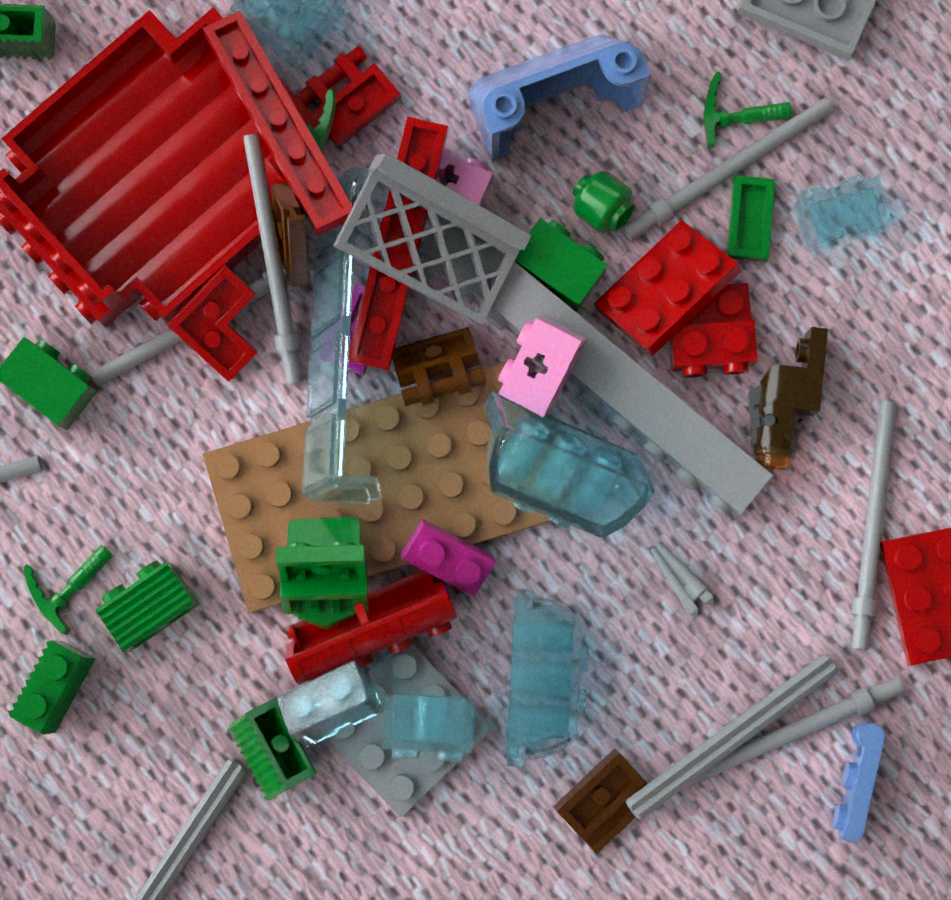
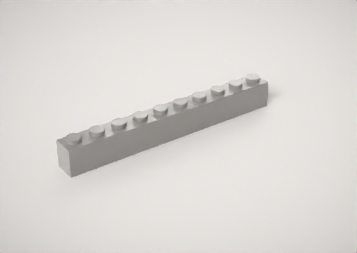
[419,219,773,517]

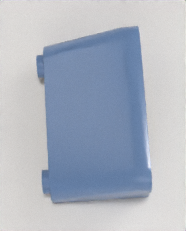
[469,34,651,161]

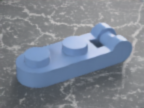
[832,722,885,844]

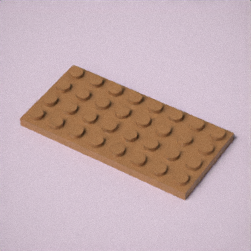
[203,358,569,613]

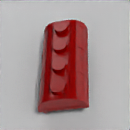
[285,570,457,687]

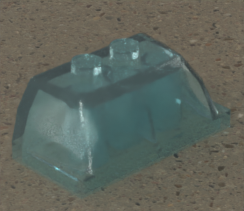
[484,391,655,538]
[506,589,589,767]

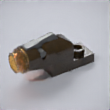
[748,327,828,470]

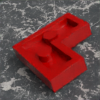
[167,264,257,382]

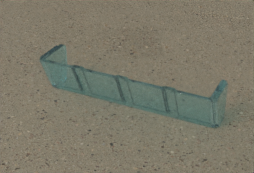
[302,167,389,504]

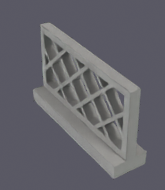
[333,153,532,325]

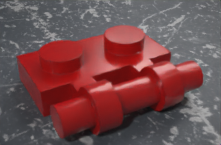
[296,45,401,148]

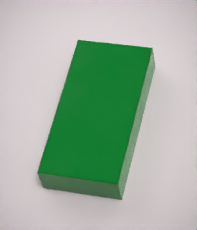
[726,175,775,262]

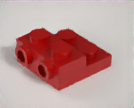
[669,283,758,378]

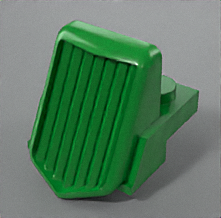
[276,517,369,630]

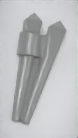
[651,542,714,617]

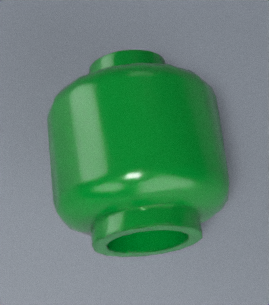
[572,171,635,232]

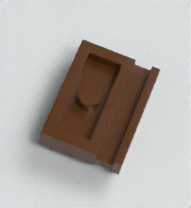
[271,182,309,287]
[553,748,648,854]

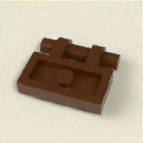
[392,327,486,406]

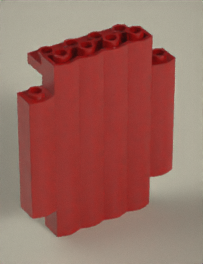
[0,7,320,327]

